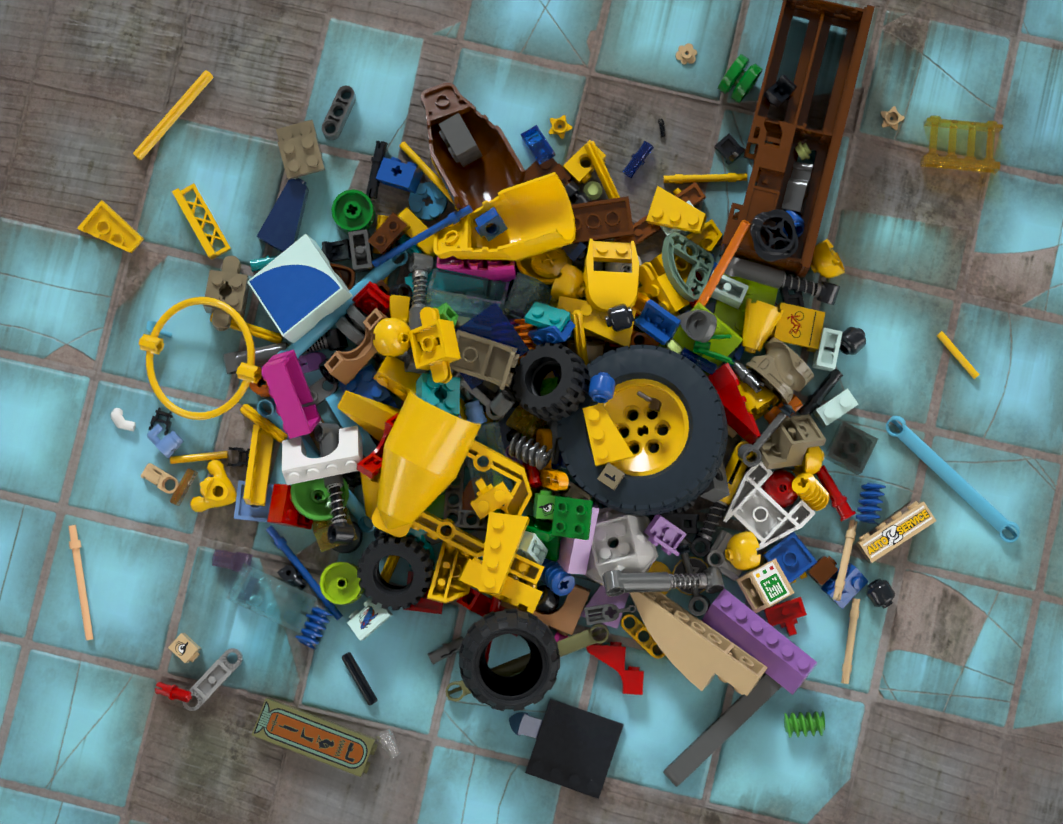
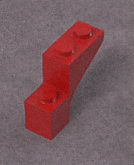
[586,642,644,695]

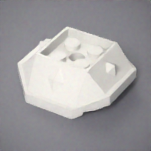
[583,507,658,587]

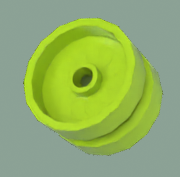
[320,562,365,605]

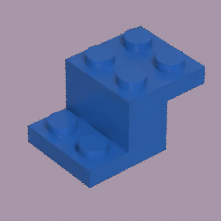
[338,364,399,438]

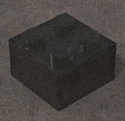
[824,422,878,475]

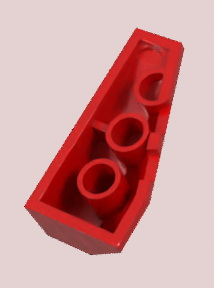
[707,363,761,445]

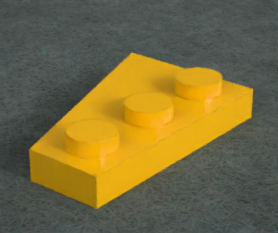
[583,403,635,466]

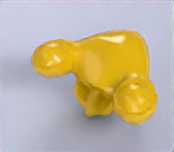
[190,460,237,512]

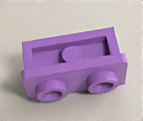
[644,514,687,556]

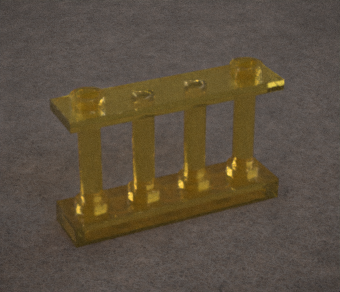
[920,116,1003,173]

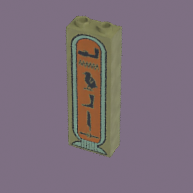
[252,697,378,777]

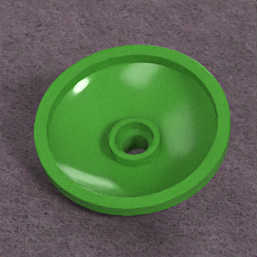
[290,478,349,521]

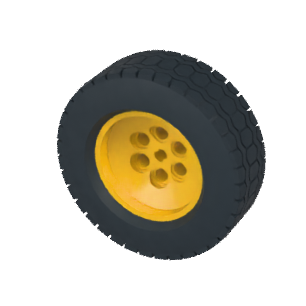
[557,345,728,516]

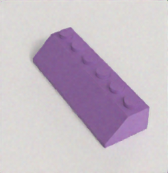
[701,589,817,695]

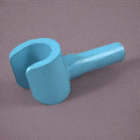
[146,321,172,338]

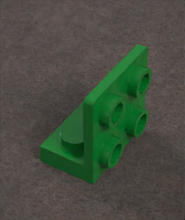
[551,496,593,540]
[525,515,560,562]

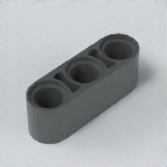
[322,85,356,140]

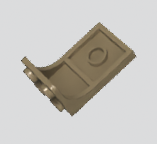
[449,330,519,390]

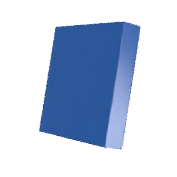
[763,532,817,584]

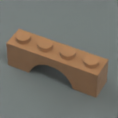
[324,308,388,385]

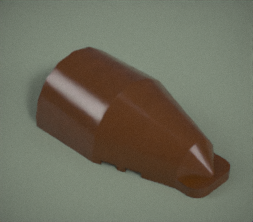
[420,83,525,211]

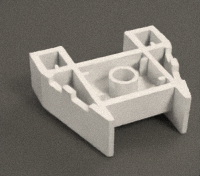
[723,461,816,551]

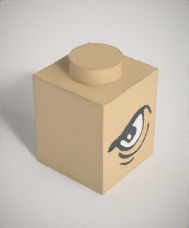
[168,633,201,663]

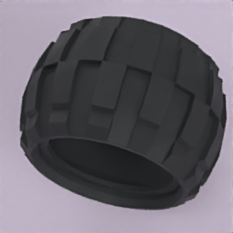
[459,608,560,711]

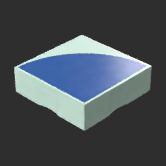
[247,234,353,344]

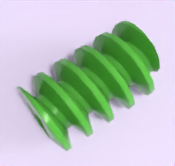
[784,711,825,738]

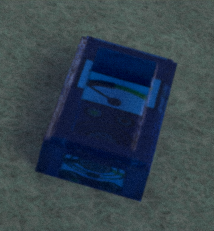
[520,125,556,165]

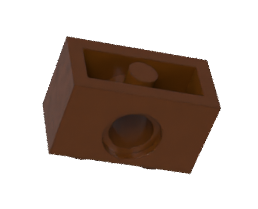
[368,212,411,254]

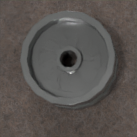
[335,303,368,346]

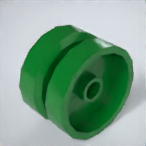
[717,54,763,103]
[331,189,376,234]

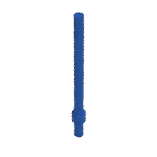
[372,205,473,268]
[266,525,343,620]

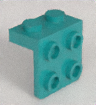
[524,301,573,340]

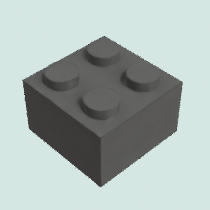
[439,113,483,167]

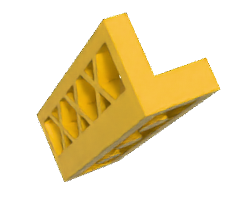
[172,183,231,260]
[243,424,274,506]

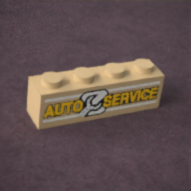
[856,501,936,563]

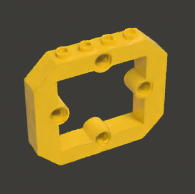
[411,440,532,558]

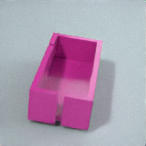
[262,349,321,439]

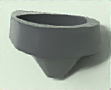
[677,310,717,343]

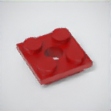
[352,281,390,316]

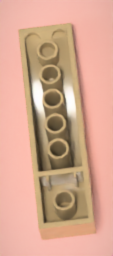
[630,592,768,696]

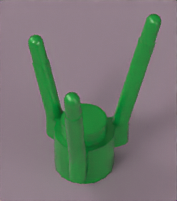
[693,334,735,365]

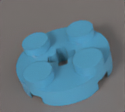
[409,182,447,221]

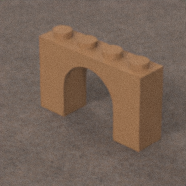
[501,578,591,636]

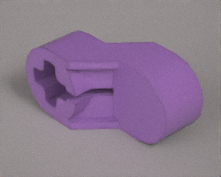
[298,352,326,374]

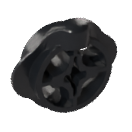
[750,209,799,262]

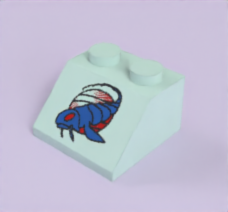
[347,597,393,641]

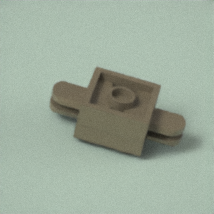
[203,256,250,331]

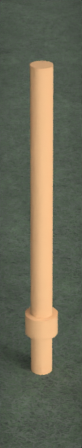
[68,525,94,640]

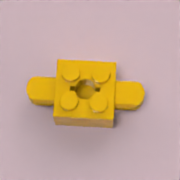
[638,262,690,317]
[408,307,461,383]

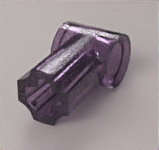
[212,549,253,574]

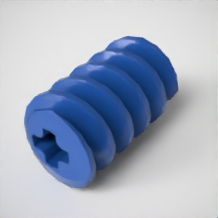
[856,483,886,525]
[539,559,575,596]
[295,607,333,650]

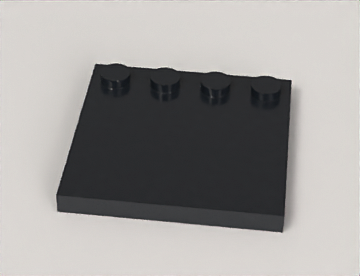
[525,698,624,799]

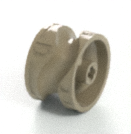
[745,337,814,405]

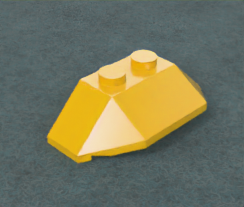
[427,528,478,604]

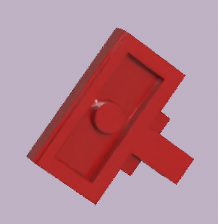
[764,597,807,636]

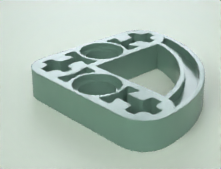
[662,232,714,302]

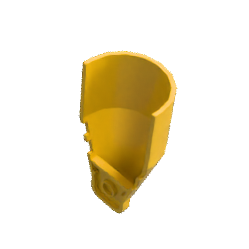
[433,172,576,261]
[372,391,481,537]

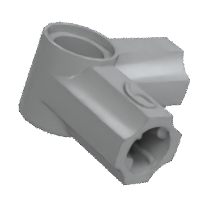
[704,530,742,581]

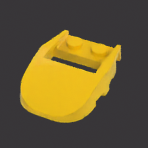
[583,239,639,312]

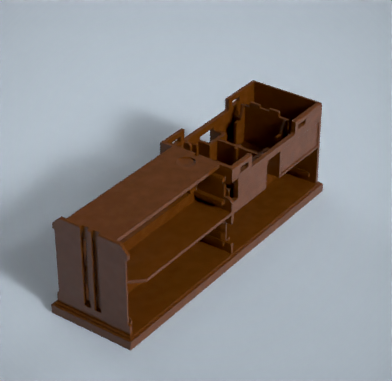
[719,0,875,280]

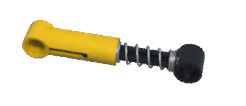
[690,441,753,557]

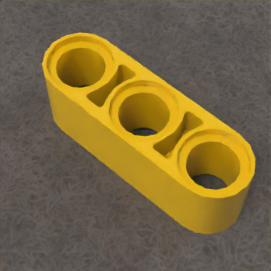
[399,207,436,257]
[620,614,665,659]

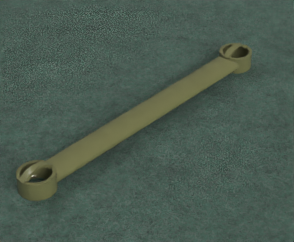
[445,623,609,702]

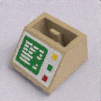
[736,559,794,613]

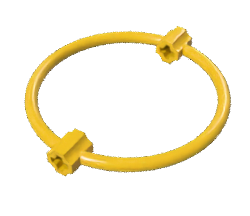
[138,297,262,420]

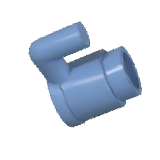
[458,400,487,424]
[147,424,184,459]

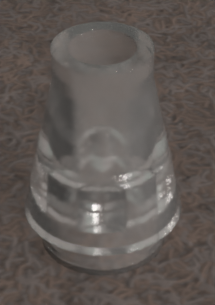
[376,728,401,759]

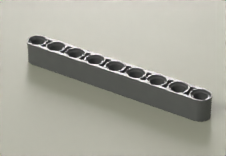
[663,673,782,787]

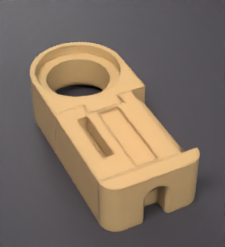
[141,463,180,494]

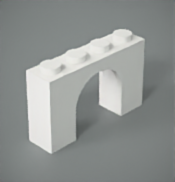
[282,425,363,485]

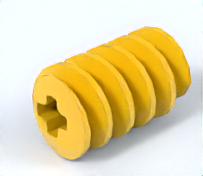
[792,473,829,511]

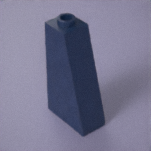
[257,177,309,253]

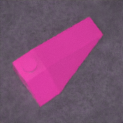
[437,256,516,282]

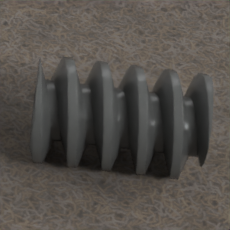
[509,432,553,470]

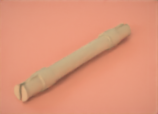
[832,520,858,601]
[841,598,861,684]

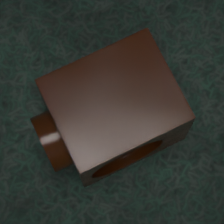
[806,556,839,586]

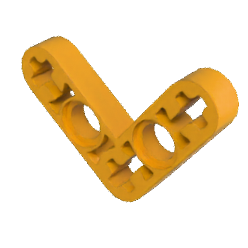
[535,429,569,491]

